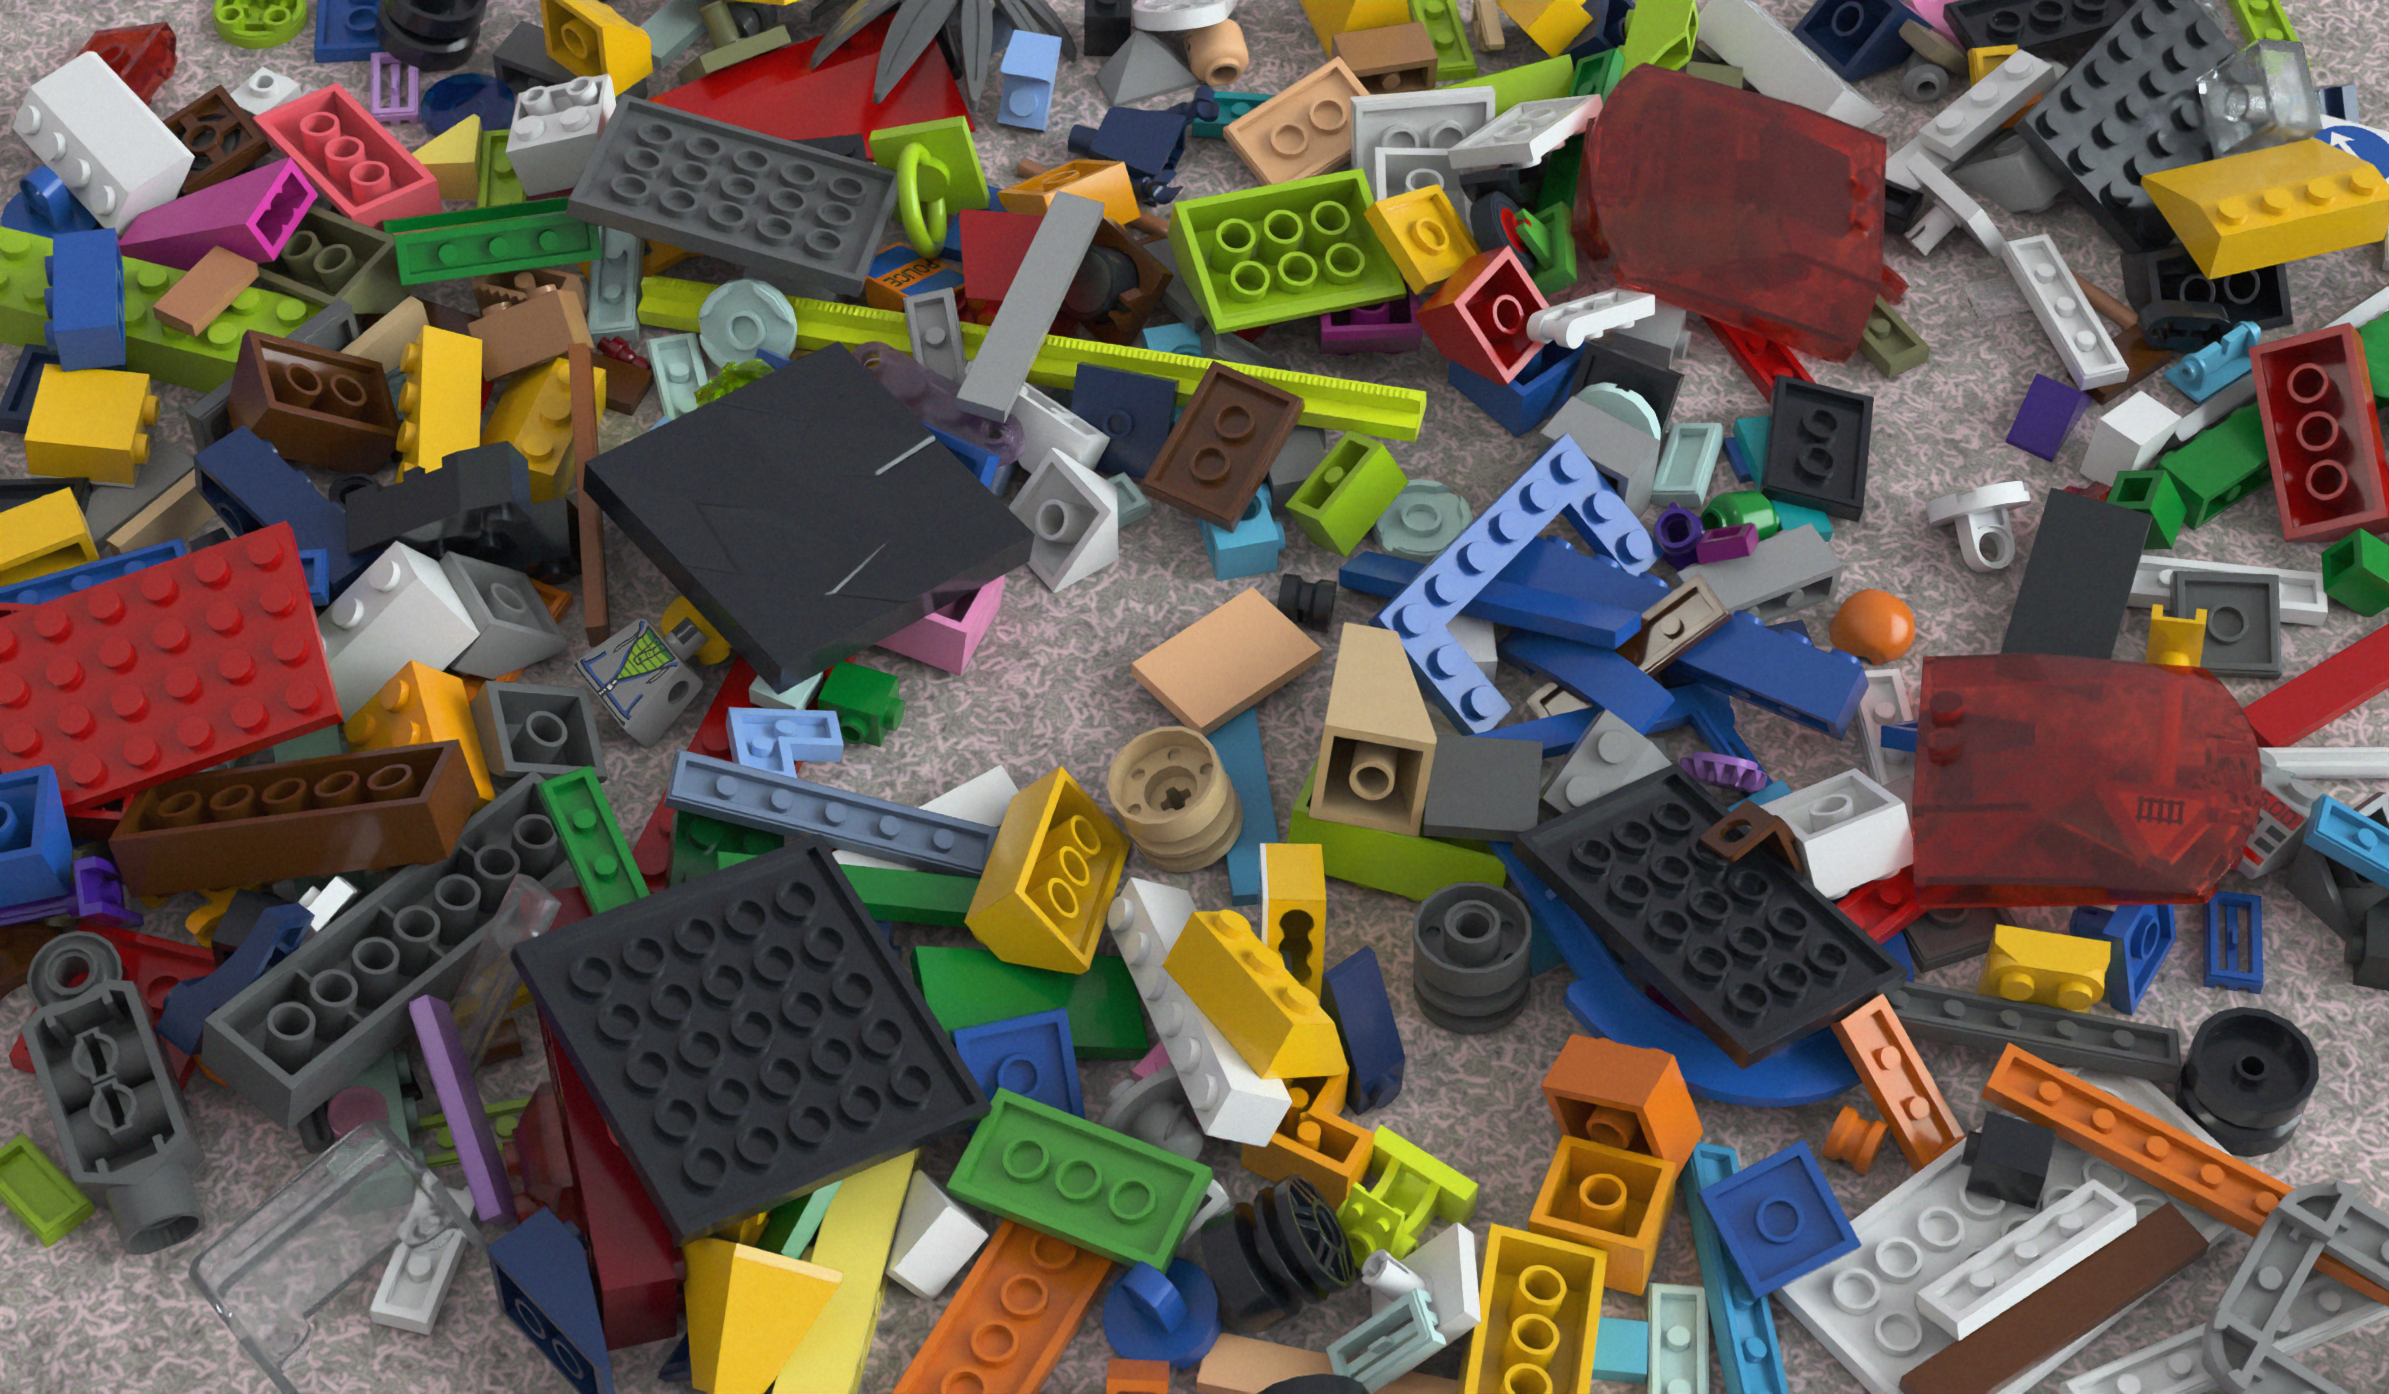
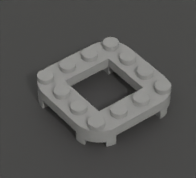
[2201,1181,2389,1394]

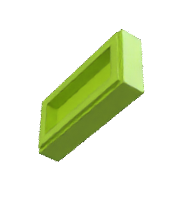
[0,1132,96,1248]

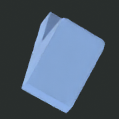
[997,30,1062,131]

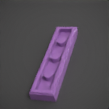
[408,994,522,1226]

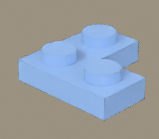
[726,707,844,778]

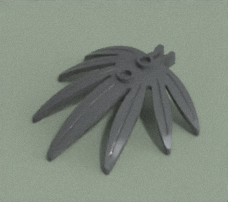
[810,0,1077,112]

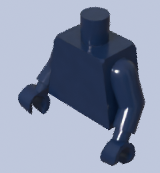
[1068,85,1220,208]

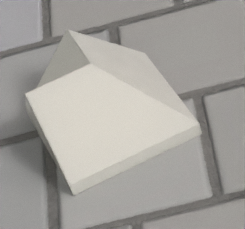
[1008,447,1119,593]

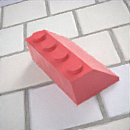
[252,82,442,232]

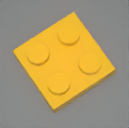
[1363,184,1482,295]

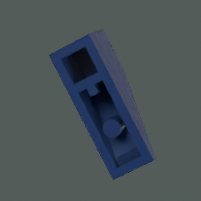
[1320,945,1405,1116]

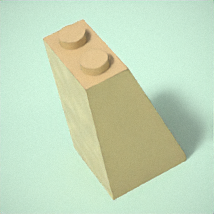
[1308,622,1437,837]

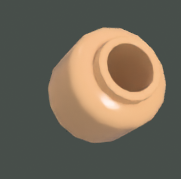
[1184,18,1249,86]

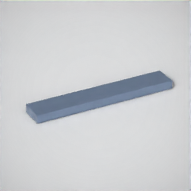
[664,749,1000,878]

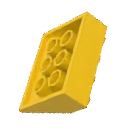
[2141,138,2389,280]

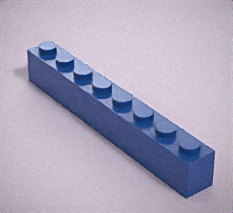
[1493,535,1869,741]

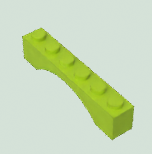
[1580,0,1699,245]

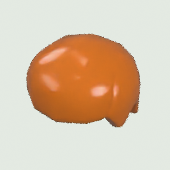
[1829,589,1915,665]

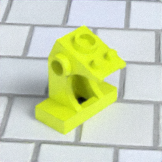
[1335,1125,1479,1270]

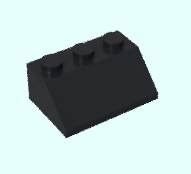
[2120,242,2293,330]

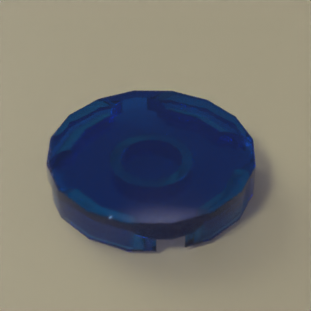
[420,73,515,137]

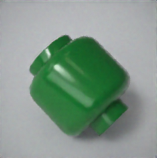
[1700,490,1779,542]

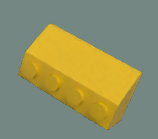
[964,766,1132,975]

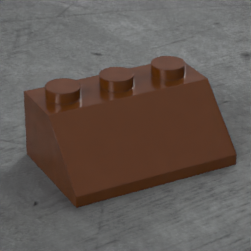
[227,329,400,475]

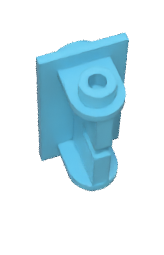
[2163,321,2261,404]

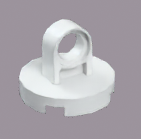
[1926,481,2031,573]

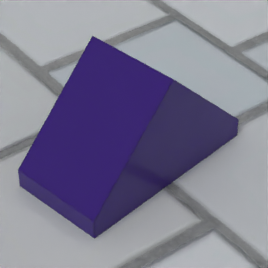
[2006,373,2093,463]

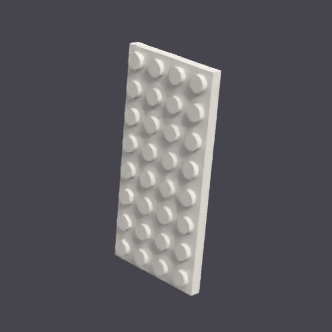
[1772,1065,2236,1394]

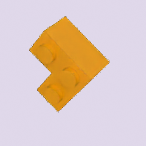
[1241,1066,1375,1212]

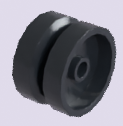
[375,0,487,71]
[2175,1007,2319,1157]

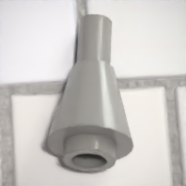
[1902,49,1949,101]

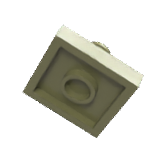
[677,0,791,85]

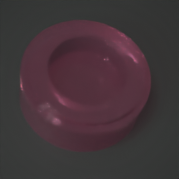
[327,1086,390,1147]

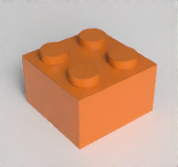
[1541,1034,1704,1180]

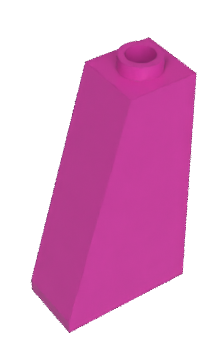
[119,157,318,272]

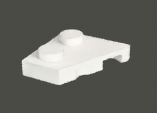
[298,876,362,947]

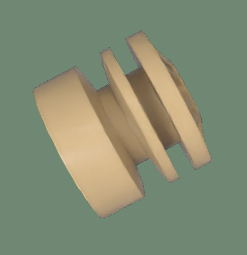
[1107,726,1244,873]

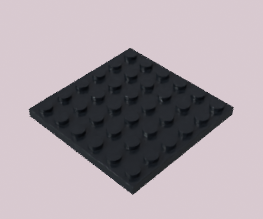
[509,834,993,1247]

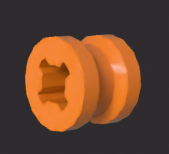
[1822,1104,1889,1177]

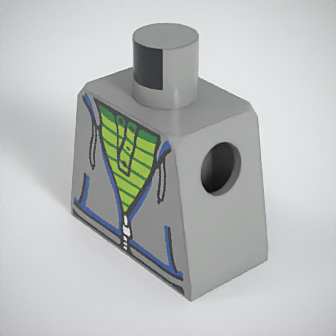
[572,616,709,749]

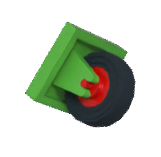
[1470,191,1577,298]

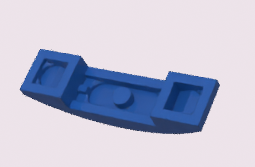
[1496,627,1675,736]

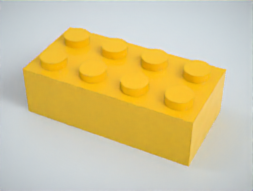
[1456,1223,1608,1394]

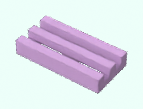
[370,52,420,126]

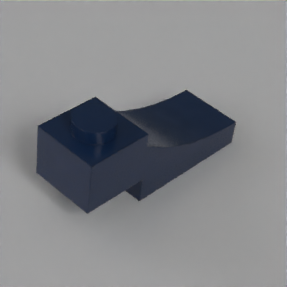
[155,903,315,1056]

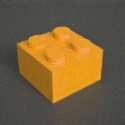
[1528,1134,1677,1296]

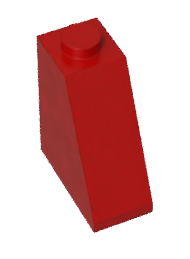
[959,209,1045,326]

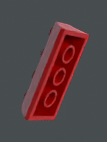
[2248,322,2389,543]

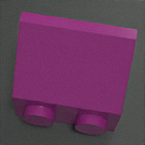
[1318,274,1423,356]

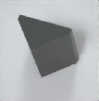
[2285,792,2389,941]

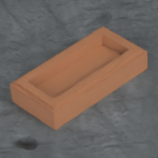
[152,245,259,338]

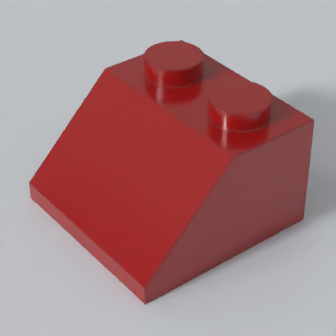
[1414,245,1550,386]

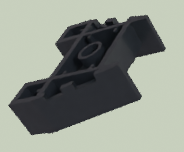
[345,441,582,585]

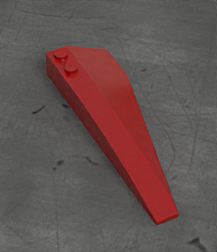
[528,11,975,201]

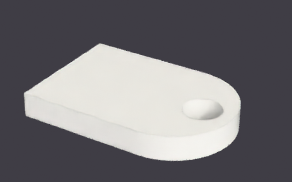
[1133,0,1238,31]

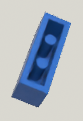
[44,228,126,372]

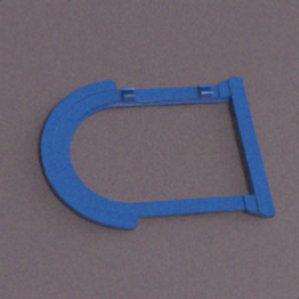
[1468,682,1914,1107]

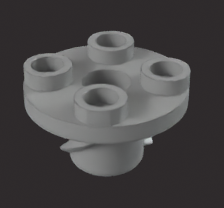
[1100,1063,1204,1161]

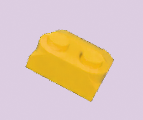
[1976,924,2111,1013]

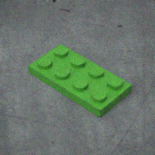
[946,1087,1214,1276]

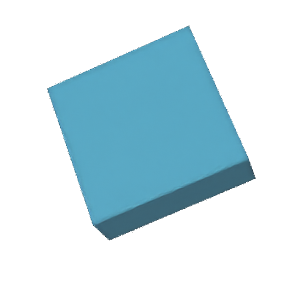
[1591,1317,1648,1384]

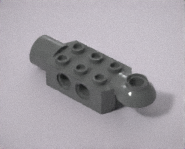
[21,931,206,1255]

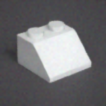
[1759,768,1918,900]

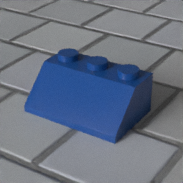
[0,764,73,908]

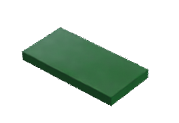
[910,946,1149,1060]

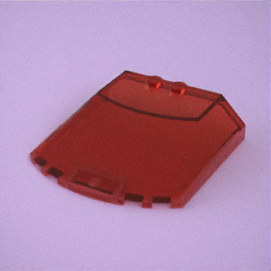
[1585,62,1887,363]
[1912,653,2263,908]

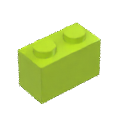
[1285,429,1409,558]

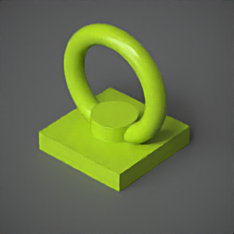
[869,115,991,259]

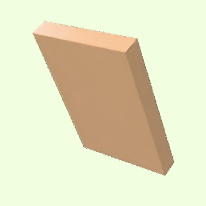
[1223,56,1370,186]
[1131,586,1322,737]

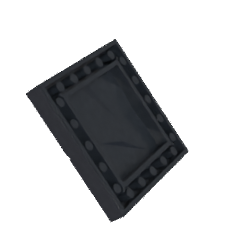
[583,341,1035,695]

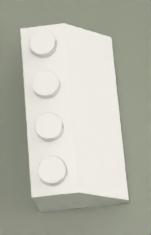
[1697,0,1884,144]
[12,51,195,236]

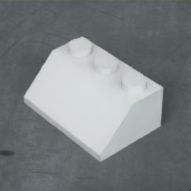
[317,541,480,723]

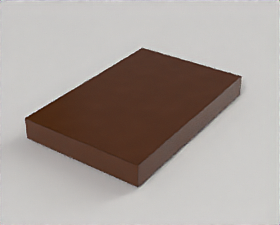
[1140,361,1305,533]

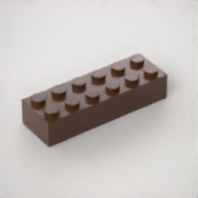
[108,739,479,898]

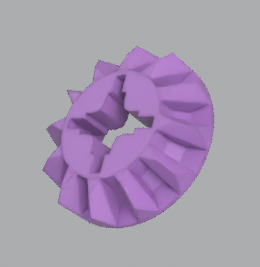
[1679,751,1767,793]

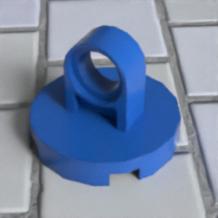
[1,165,101,239]
[1102,1258,1223,1371]

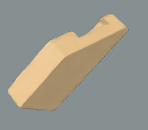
[1471,0,1505,53]

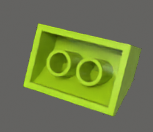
[1426,54,1574,118]

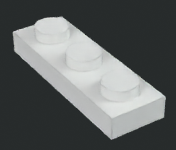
[1918,49,2056,162]

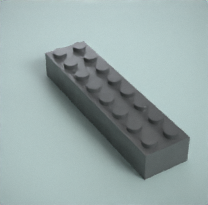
[201,770,579,1132]

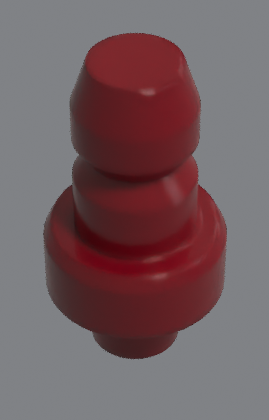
[597,336,651,370]

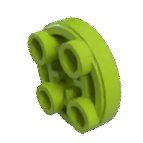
[212,0,308,49]

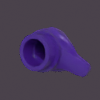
[1653,502,1705,572]

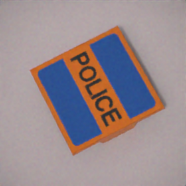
[865,241,965,312]

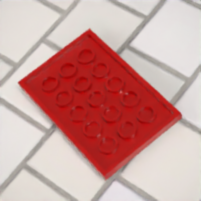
[0,521,344,817]

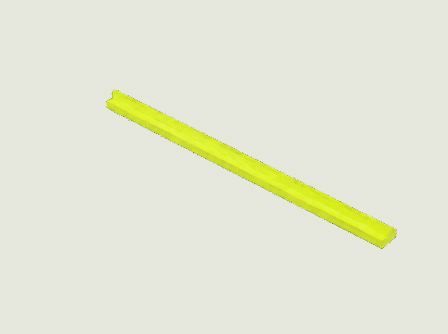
[637,275,1427,443]

